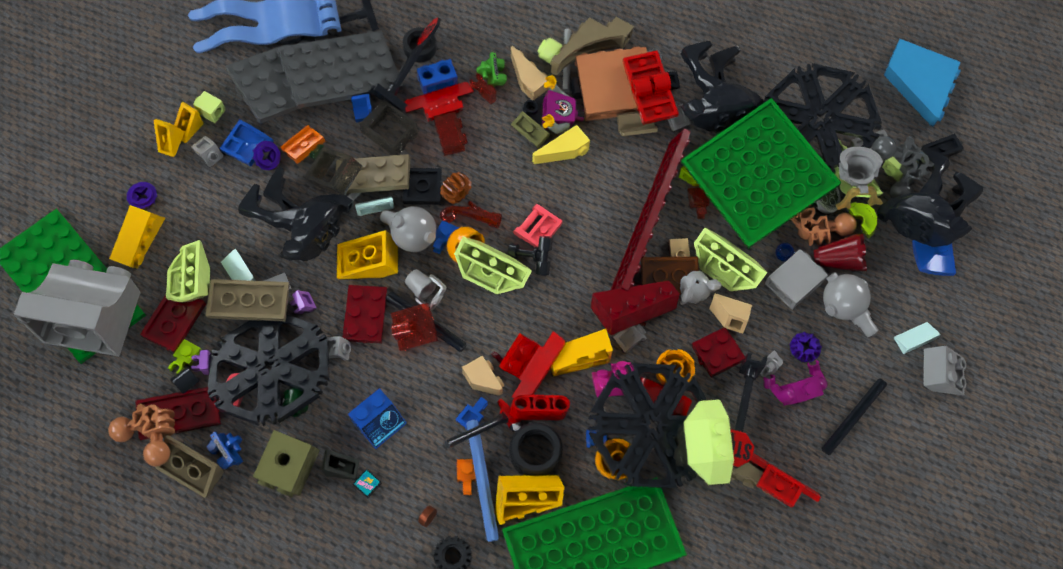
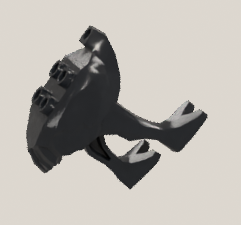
[681,41,764,132]
[876,147,983,247]
[238,166,354,261]

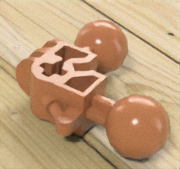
[791,207,857,246]
[108,404,175,467]

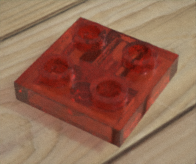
[390,303,438,351]

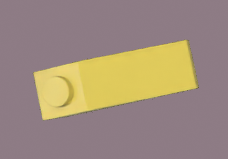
[532,125,590,164]

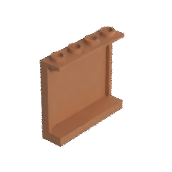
[575,47,647,121]

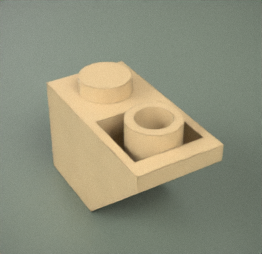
[709,293,752,334]
[462,356,504,396]

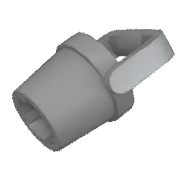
[405,269,446,311]

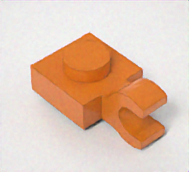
[457,459,476,495]

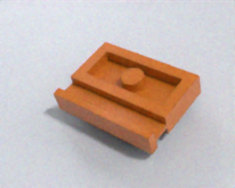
[280,125,326,164]

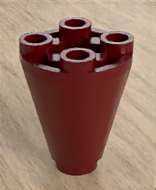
[814,234,867,272]

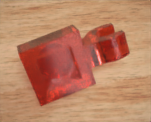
[469,73,496,105]
[687,187,709,219]

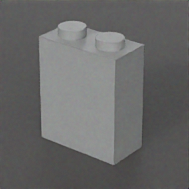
[765,249,828,310]

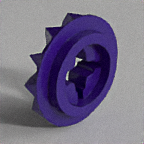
[252,141,280,170]
[126,182,158,209]
[790,332,822,362]

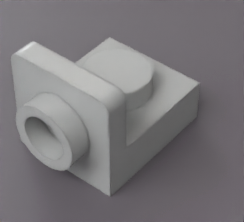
[668,103,690,131]
[191,136,224,167]
[613,324,647,353]
[318,336,351,360]

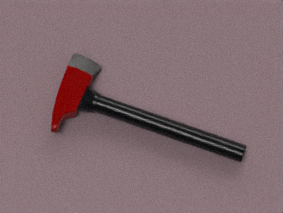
[445,399,524,448]

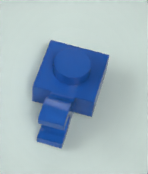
[433,220,459,254]
[455,397,488,429]

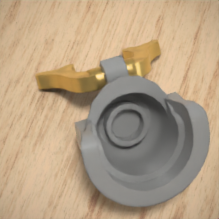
[836,147,883,210]

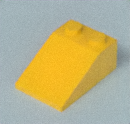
[337,230,398,279]

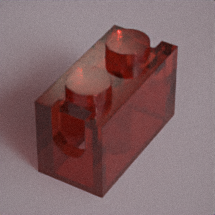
[434,112,468,156]

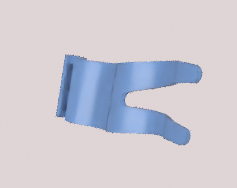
[188,0,342,53]

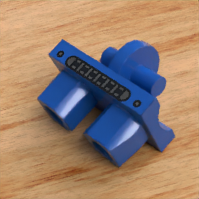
[206,432,243,469]

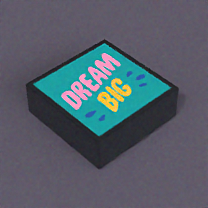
[353,469,382,498]

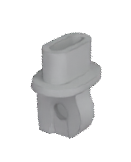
[760,350,783,377]

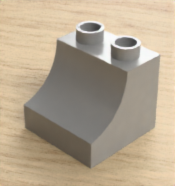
[14,260,140,357]

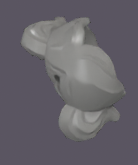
[680,271,722,305]

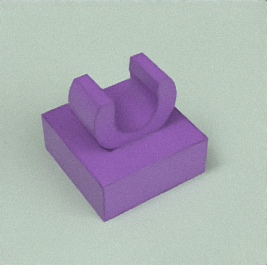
[290,290,316,314]
[191,350,212,375]

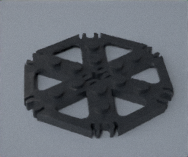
[763,63,882,174]
[208,314,330,426]
[588,363,707,488]

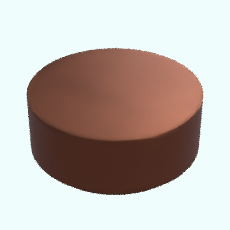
[418,506,437,527]

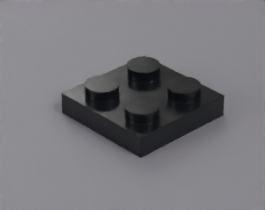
[403,168,442,205]

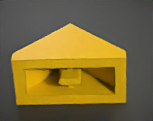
[174,102,204,143]
[154,119,185,157]

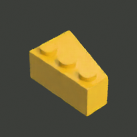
[109,205,165,269]
[551,329,613,377]
[495,475,564,525]

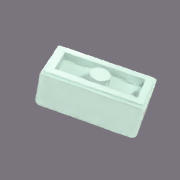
[355,196,394,216]
[221,249,255,281]
[894,322,940,354]

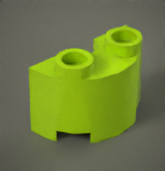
[847,202,877,239]

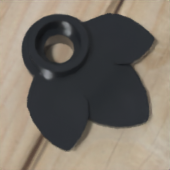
[522,96,545,127]

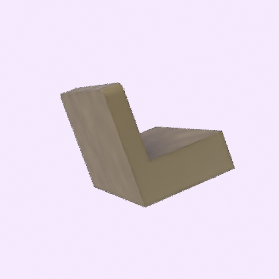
[617,111,658,136]

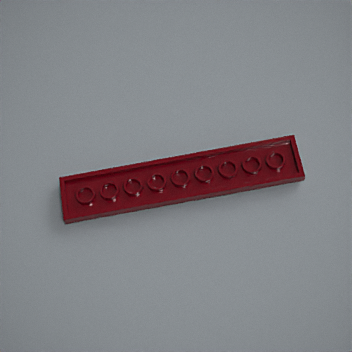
[610,128,691,291]

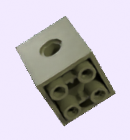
[253,430,320,497]

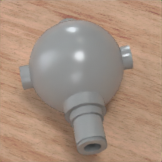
[380,206,436,252]
[823,272,879,337]

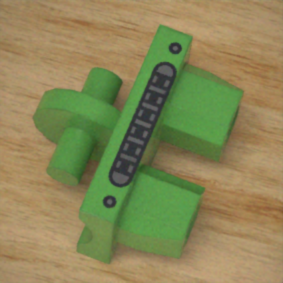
[477,52,507,90]

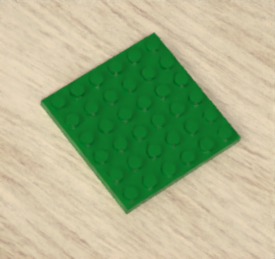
[681,98,841,249]

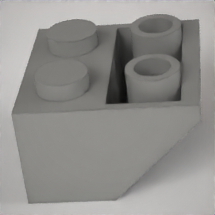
[924,346,966,395]

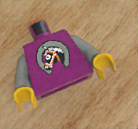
[542,75,585,134]

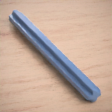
[466,420,499,542]

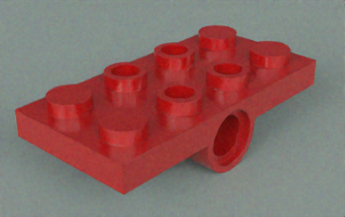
[622,50,679,125]

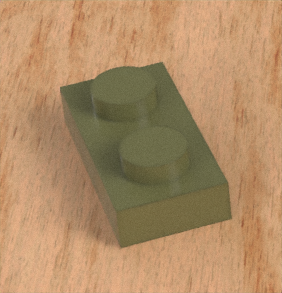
[511,111,550,149]

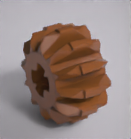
[440,172,472,204]

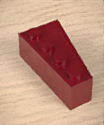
[591,281,680,335]

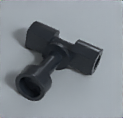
[508,236,553,276]

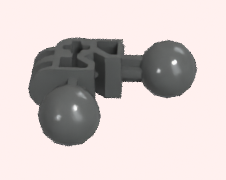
[872,136,934,199]

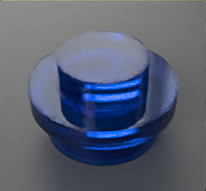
[775,243,795,262]

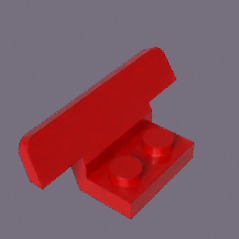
[404,82,474,122]
[499,331,565,398]
[751,453,821,508]

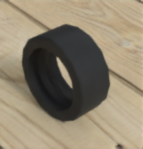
[403,27,437,63]

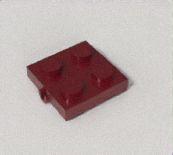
[691,328,745,378]

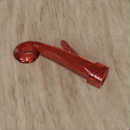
[440,201,502,228]

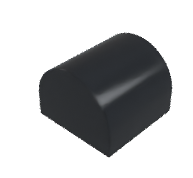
[170,366,199,394]

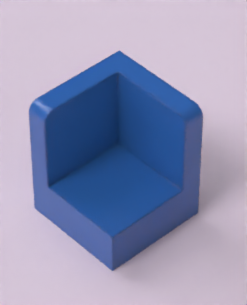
[351,94,374,123]

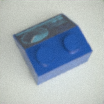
[348,388,407,449]

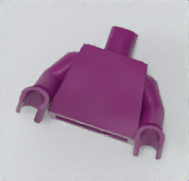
[763,360,828,406]

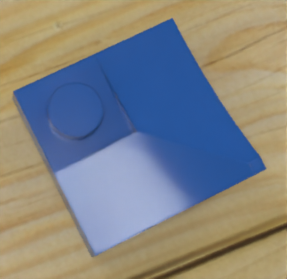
[219,120,274,166]
[912,240,956,276]

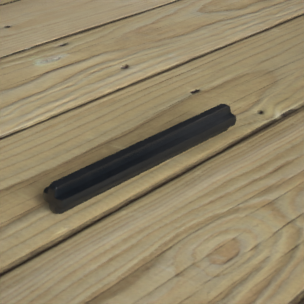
[386,291,467,352]
[822,378,887,455]

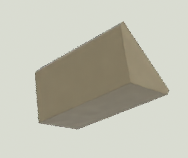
[156,435,224,499]

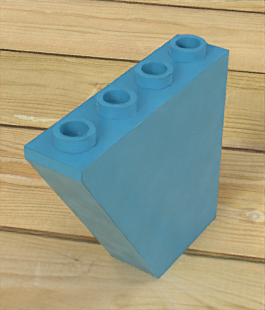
[884,39,961,127]

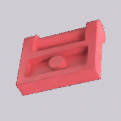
[513,204,563,247]

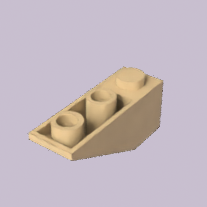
[511,46,549,100]

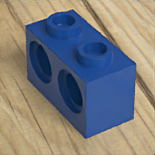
[416,59,458,94]

